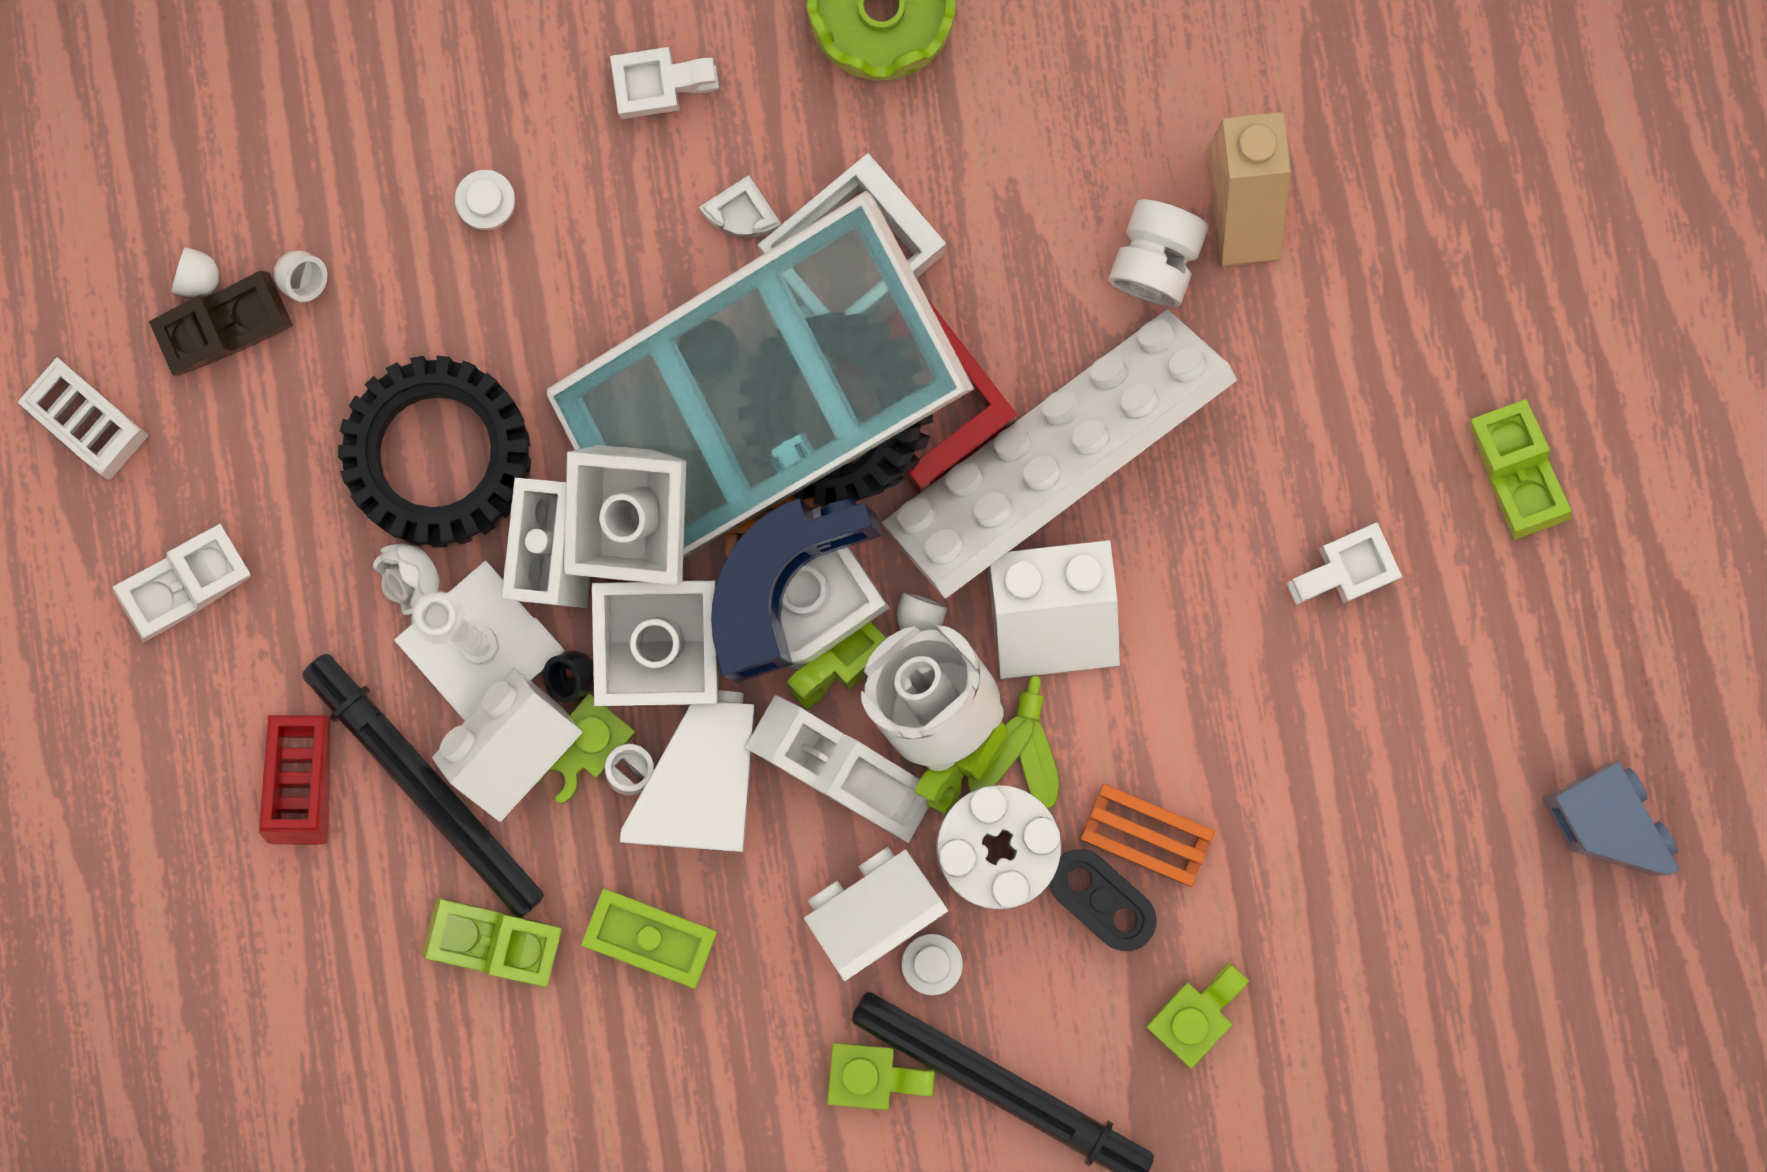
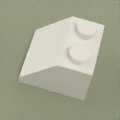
[564,445,686,585]
[987,540,1120,680]
[592,580,719,706]
[804,847,948,982]

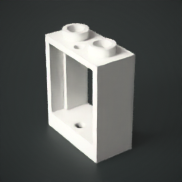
[757,153,946,318]

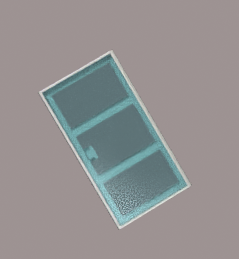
[547,191,974,559]

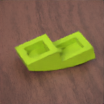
[1470,399,1572,540]
[421,897,562,988]

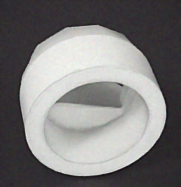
[172,247,219,298]
[274,251,328,302]
[896,592,948,631]
[605,744,654,795]

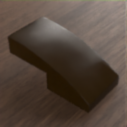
[149,270,293,376]

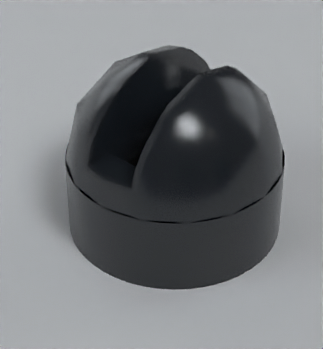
[543,651,594,703]

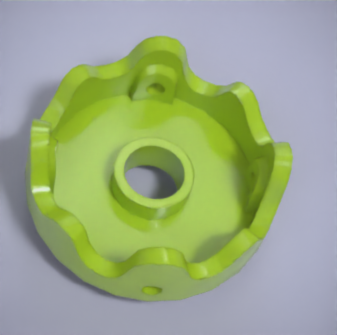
[807,0,956,81]

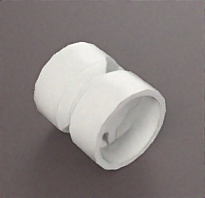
[1108,199,1209,307]

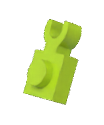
[536,693,637,804]

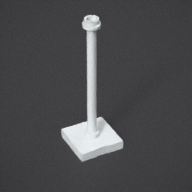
[394,560,566,721]

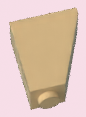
[1207,112,1291,267]

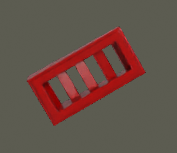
[259,715,331,845]

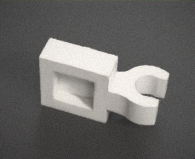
[610,47,720,119]
[1286,522,1402,605]

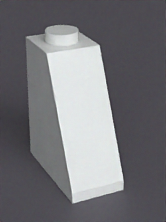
[620,690,756,852]

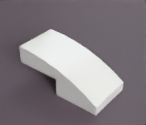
[113,524,251,643]

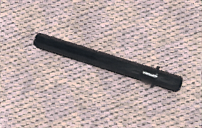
[302,654,544,918]
[851,992,1154,1172]

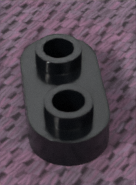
[1049,849,1157,951]

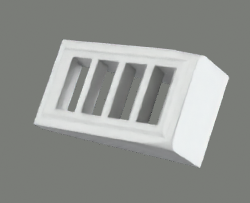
[17,357,149,480]

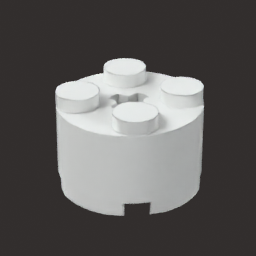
[861,625,1004,771]
[936,785,1061,909]

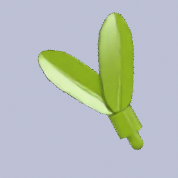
[968,676,1060,808]

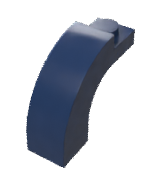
[711,498,882,683]

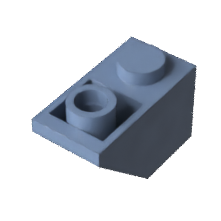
[1543,762,1680,876]

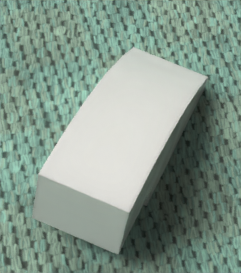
[745,695,929,843]

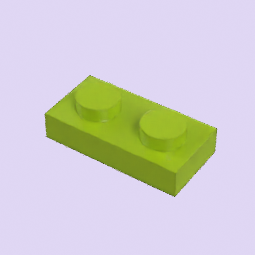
[581,888,718,989]

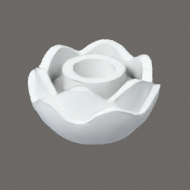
[373,543,440,615]

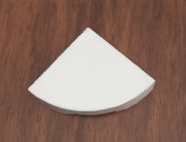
[699,175,782,238]

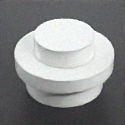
[455,170,515,230]
[902,934,963,995]

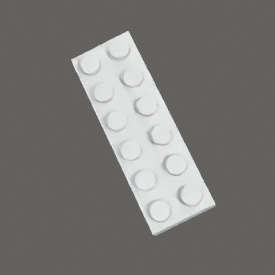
[881,309,1237,599]

